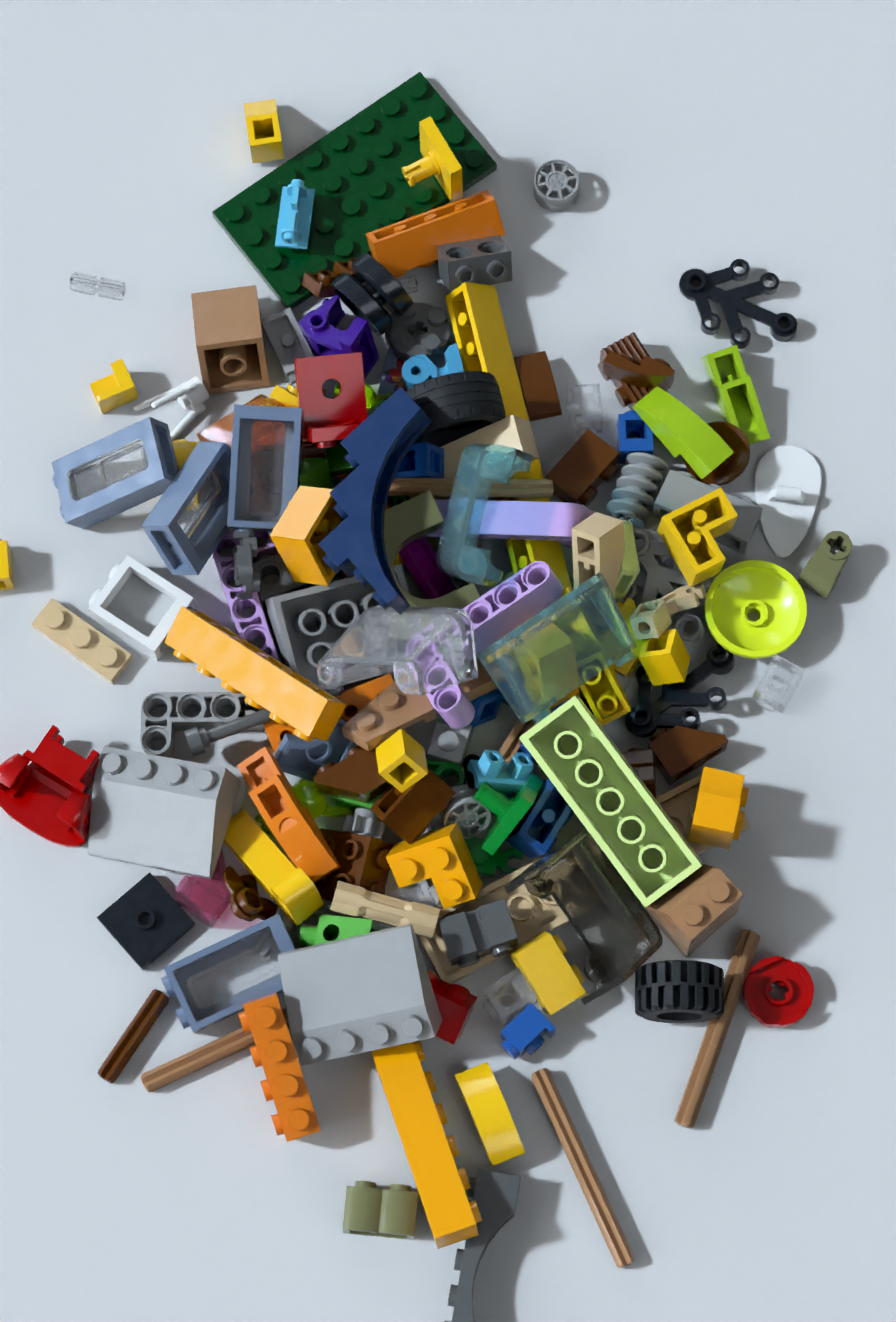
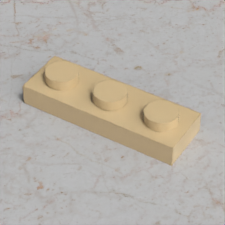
[31,598,133,684]

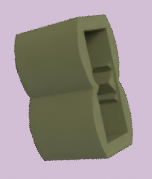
[343,1181,418,1240]

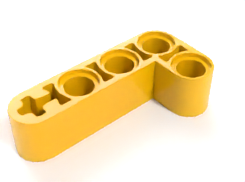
[223,809,324,926]

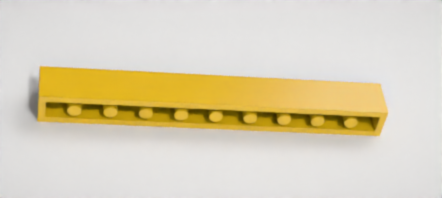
[445,282,572,589]

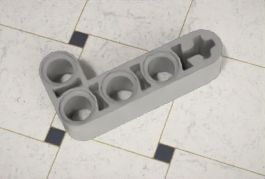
[140,692,265,758]

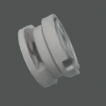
[534,159,579,212]
[439,784,491,840]

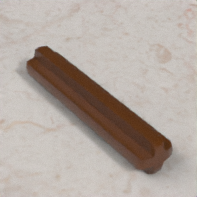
[98,989,169,1084]

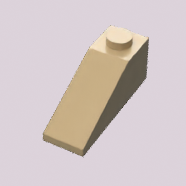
[571,512,625,627]

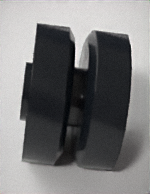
[330,252,414,337]

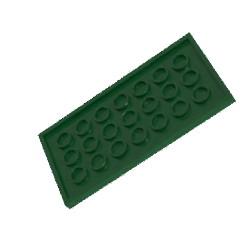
[212,72,497,310]

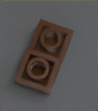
[302,258,361,298]
[602,350,675,389]
[513,351,562,421]

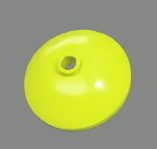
[704,560,807,659]

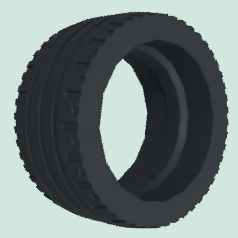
[406,371,506,447]

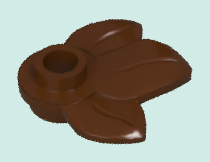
[224,866,278,922]

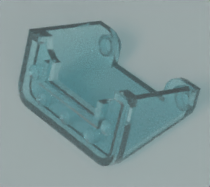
[436,442,533,587]
[476,572,637,724]

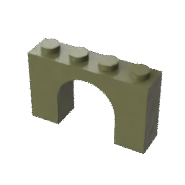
[384,490,480,647]

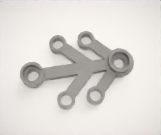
[623,527,713,642]

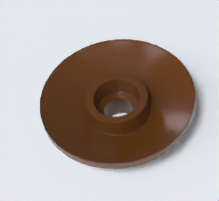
[684,421,750,486]

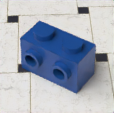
[505,779,574,859]

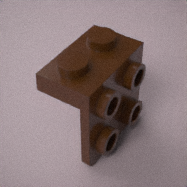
[314,828,394,901]

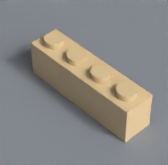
[409,415,539,499]

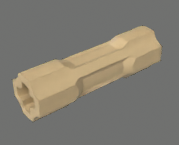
[330,881,440,938]

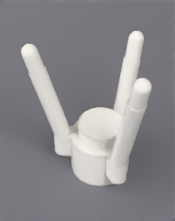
[133,376,209,442]

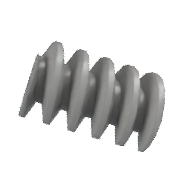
[606,452,668,528]

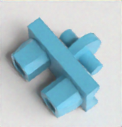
[467,750,534,795]

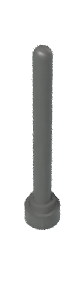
[184,682,344,757]

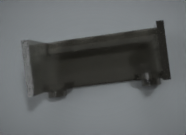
[504,830,663,1005]

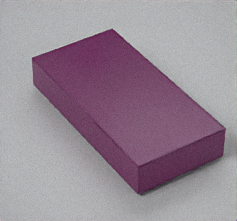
[399,536,456,599]

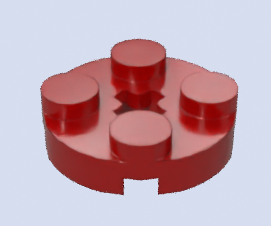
[743,956,814,1028]

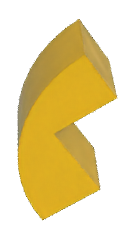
[455,1062,525,1166]

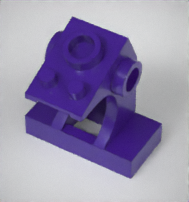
[298,295,380,380]

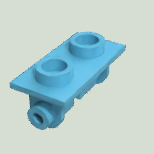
[275,179,315,250]

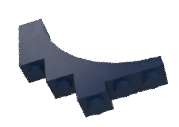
[318,387,433,615]

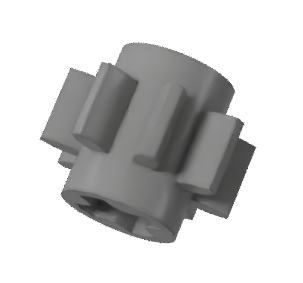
[342,808,385,840]

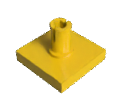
[402,116,463,203]

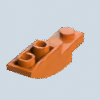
[237,747,340,883]

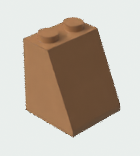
[191,285,270,394]
[639,864,744,957]

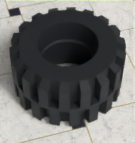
[635,960,724,1023]

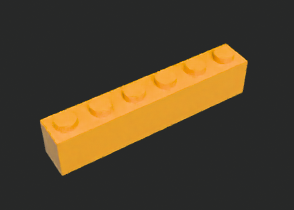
[164,606,346,742]
[371,1041,482,1249]

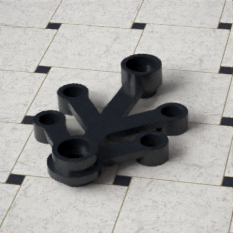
[679,259,797,349]
[625,645,735,738]

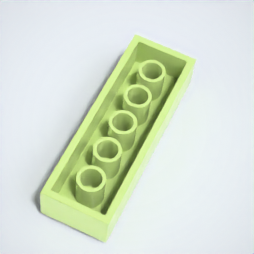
[519,695,703,908]

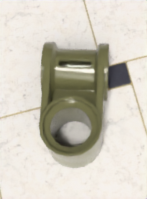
[797,531,852,599]

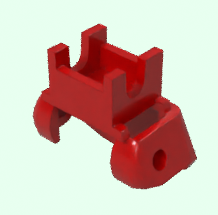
[0,725,100,847]

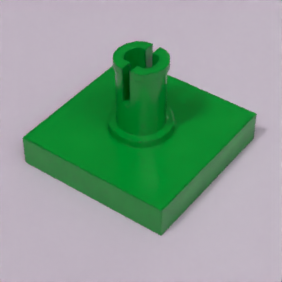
[473,773,544,856]

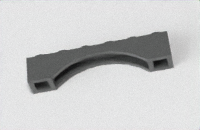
[445,1169,521,1322]

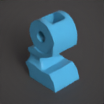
[402,343,464,390]

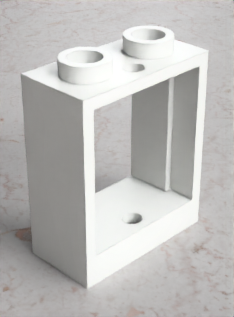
[88,555,197,661]

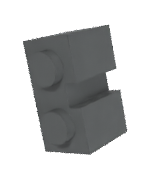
[438,898,518,968]

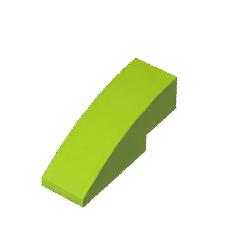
[701,345,770,445]
[632,386,734,479]

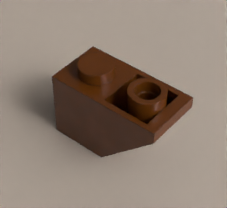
[313,745,391,803]

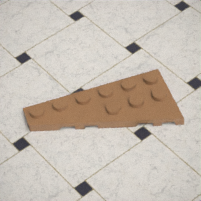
[342,638,523,751]

